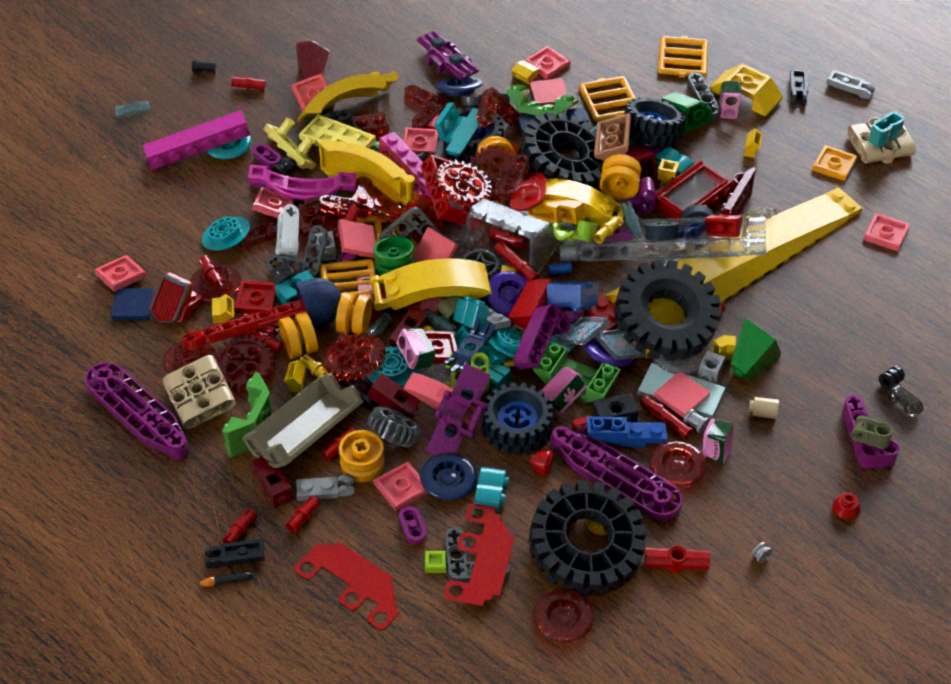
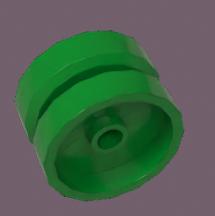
[373,236,415,276]

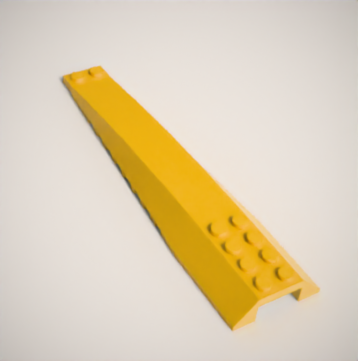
[603,187,863,325]

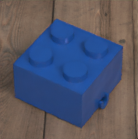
[547,281,598,311]

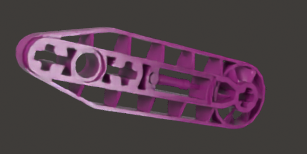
[85,362,189,460]
[551,426,682,521]

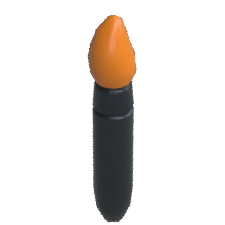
[200,572,253,587]

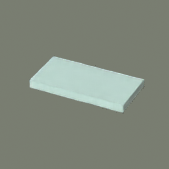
[638,363,725,419]

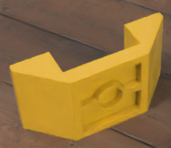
[709,64,783,117]

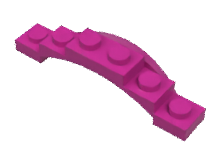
[248,165,356,200]

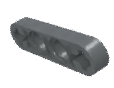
[687,72,720,120]

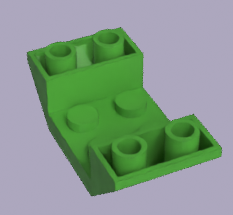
[506,84,579,117]
[533,341,621,404]
[223,372,273,457]

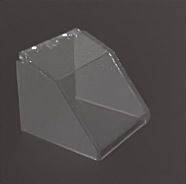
[467,199,561,274]

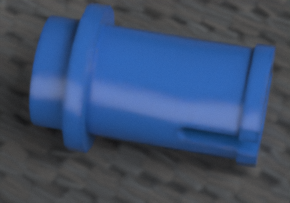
[547,262,572,277]

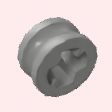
[751,542,772,563]

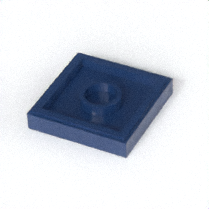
[111,288,154,320]

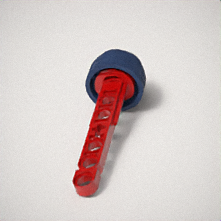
[182,278,341,350]

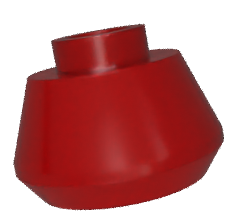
[530,450,554,477]
[832,493,861,520]

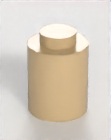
[749,397,779,419]

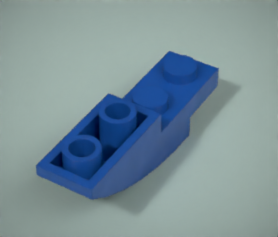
[586,417,667,448]

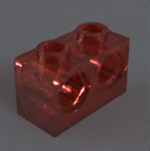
[352,112,389,140]

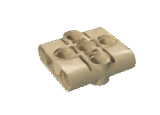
[848,118,916,164]
[162,355,236,429]

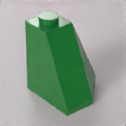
[661,92,713,134]
[731,318,781,381]

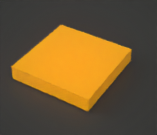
[812,145,858,181]

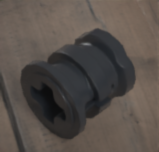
[878,365,905,391]

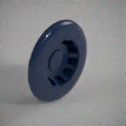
[436,76,483,96]
[420,453,477,500]

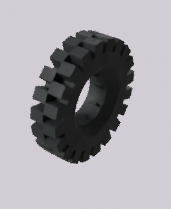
[518,112,604,190]
[614,260,721,361]
[528,480,647,596]

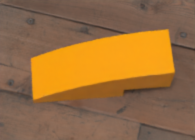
[527,198,585,225]

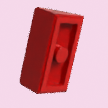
[705,215,743,237]

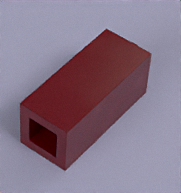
[389,307,428,346]
[367,373,421,419]
[251,457,293,508]

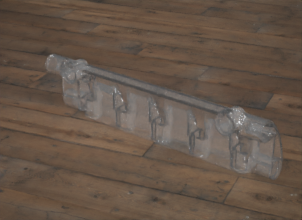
[560,216,767,261]

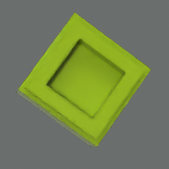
[425,551,446,573]

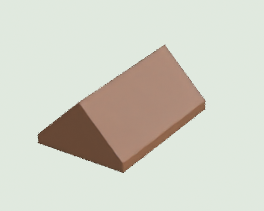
[594,113,631,161]

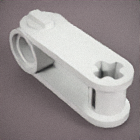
[275,204,299,258]

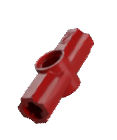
[644,545,710,573]

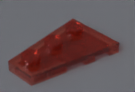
[350,178,406,226]

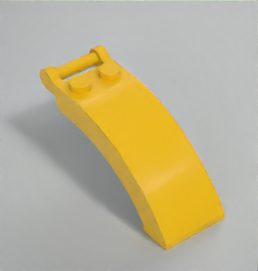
[298,72,399,122]
[319,141,415,207]
[519,178,629,229]
[370,259,491,311]

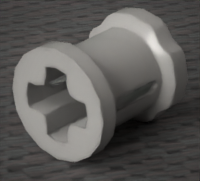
[683,408,710,434]

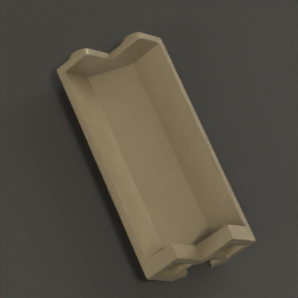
[242,373,363,468]

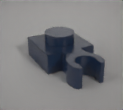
[678,222,708,239]

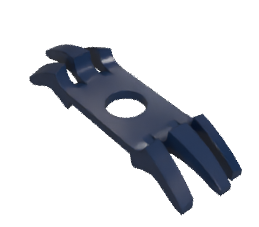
[444,319,495,373]

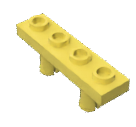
[263,117,316,170]

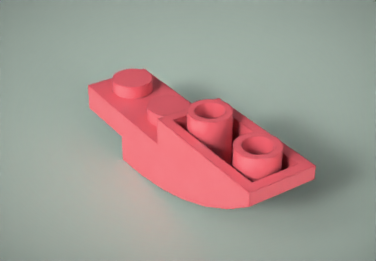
[403,372,476,427]

